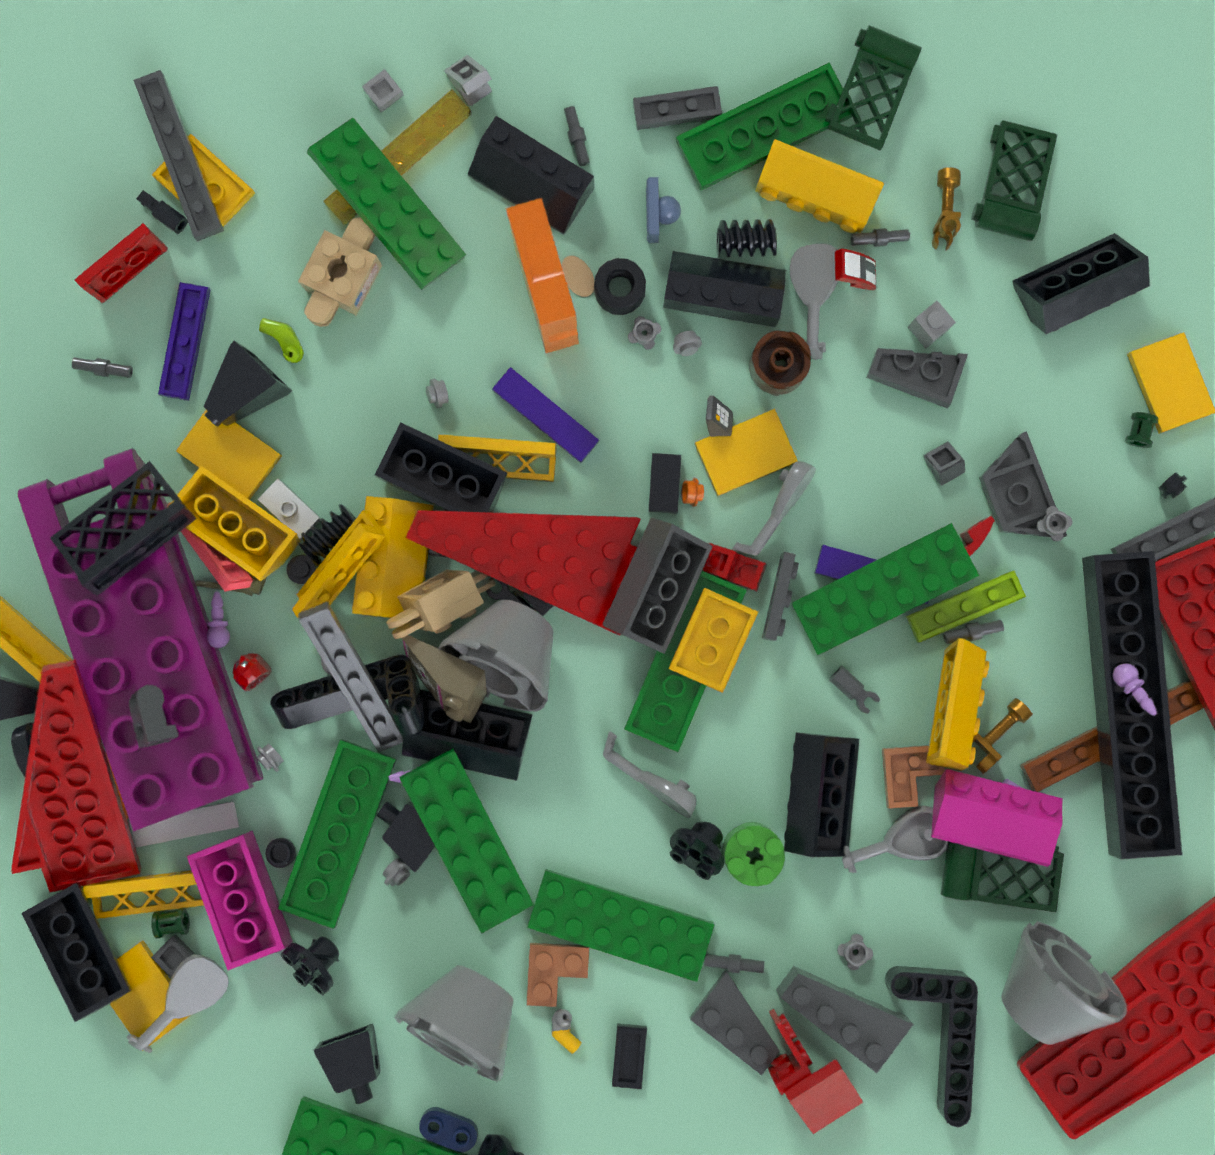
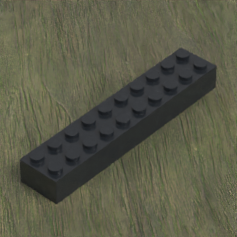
[1082,551,1182,859]

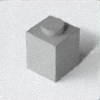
[908,301,956,349]

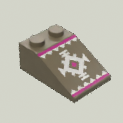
[402,635,487,723]

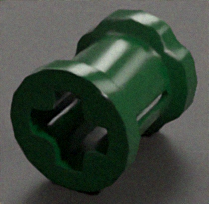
[1125,412,1159,448]
[151,908,190,939]

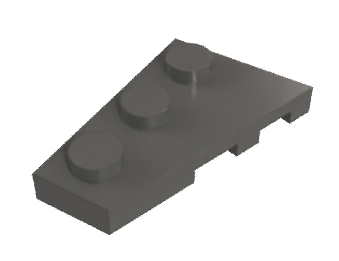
[866,348,968,408]
[690,969,780,1075]

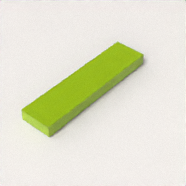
[906,570,1026,643]

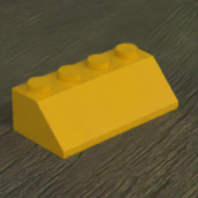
[755,139,884,233]
[168,466,301,582]
[352,496,434,618]
[926,638,989,771]

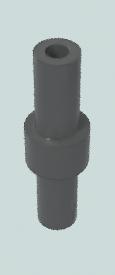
[564,106,590,166]
[851,228,910,247]
[72,357,133,378]
[943,620,1004,644]
[704,954,764,973]

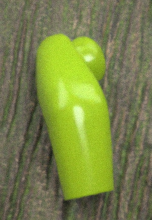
[259,318,304,363]

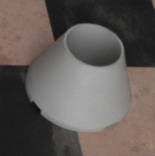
[438,600,553,712]
[1002,922,1127,1045]
[394,965,513,1081]

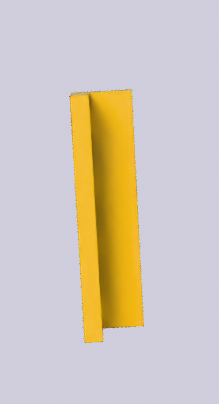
[438,435,557,482]
[292,510,386,618]
[0,596,73,682]
[83,870,204,919]

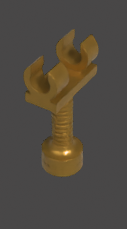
[932,167,961,250]
[972,698,1033,774]

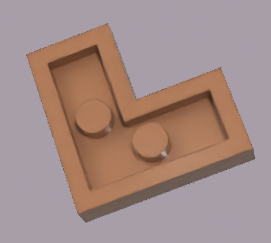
[882,745,945,809]
[527,943,589,1007]

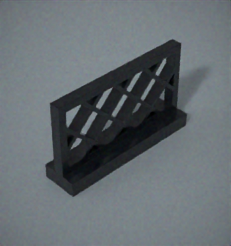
[50,461,197,596]

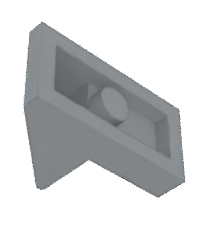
[444,55,491,106]

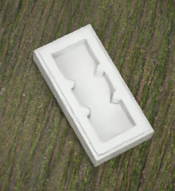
[258,479,321,540]

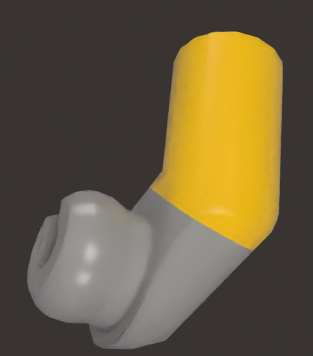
[552,1009,582,1054]

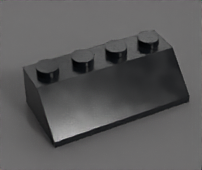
[468,116,595,235]
[1012,233,1150,334]
[663,251,786,327]
[375,422,507,513]
[402,689,533,781]
[784,732,859,857]
[21,883,132,1022]

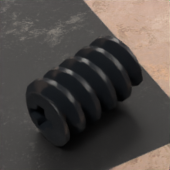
[716,219,777,258]
[298,504,356,567]

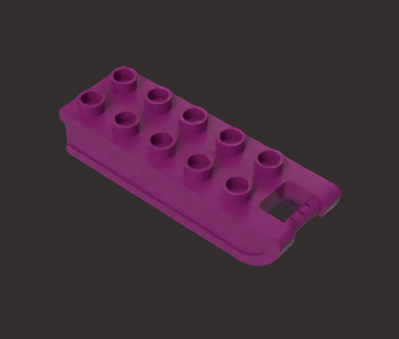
[18,448,263,831]

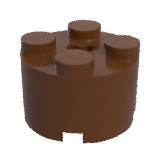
[749,330,811,396]

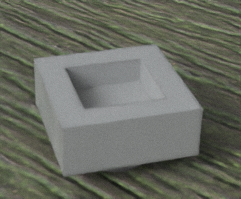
[362,69,404,113]

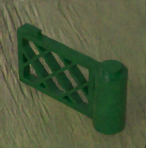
[825,25,922,151]
[971,120,1058,241]
[940,842,1064,912]

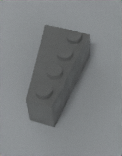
[776,966,913,1073]

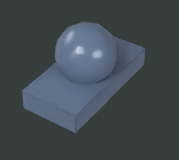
[646,177,681,243]

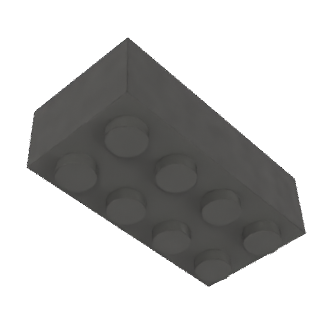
[602,517,713,654]

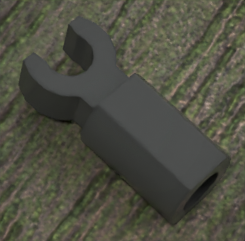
[829,666,880,714]

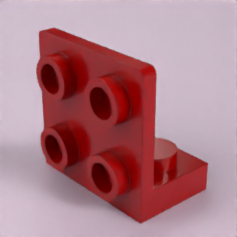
[768,1009,813,1095]

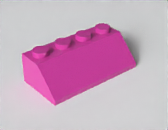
[931,769,1062,867]
[187,830,293,970]

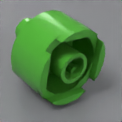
[722,822,785,886]

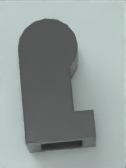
[129,685,178,748]

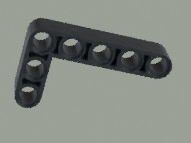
[270,655,425,735]
[885,966,978,1127]

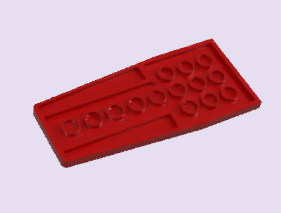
[1017,897,1215,1139]

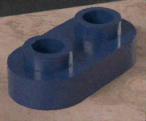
[419,1107,478,1152]

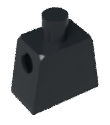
[376,801,435,872]
[313,1023,380,1104]

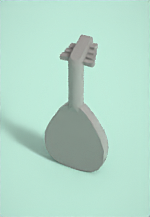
[790,244,838,359]
[732,461,816,556]
[603,731,696,818]
[842,806,948,873]
[127,954,229,1053]

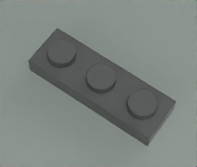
[633,86,722,130]
[762,552,799,641]

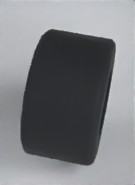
[594,258,646,315]

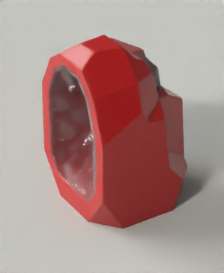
[232,653,272,691]

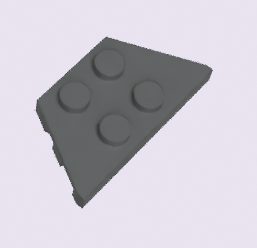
[979,431,1067,538]

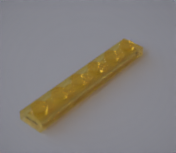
[323,89,472,225]

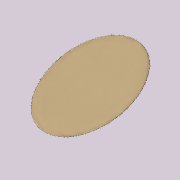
[561,256,595,297]

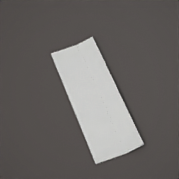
[130,802,239,848]

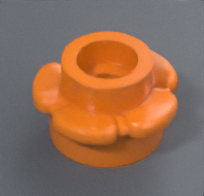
[681,478,704,507]

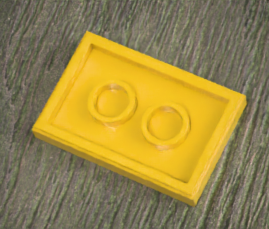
[152,134,255,227]
[1127,332,1215,434]
[695,409,798,497]
[176,410,282,500]
[668,588,758,693]
[110,940,191,1051]

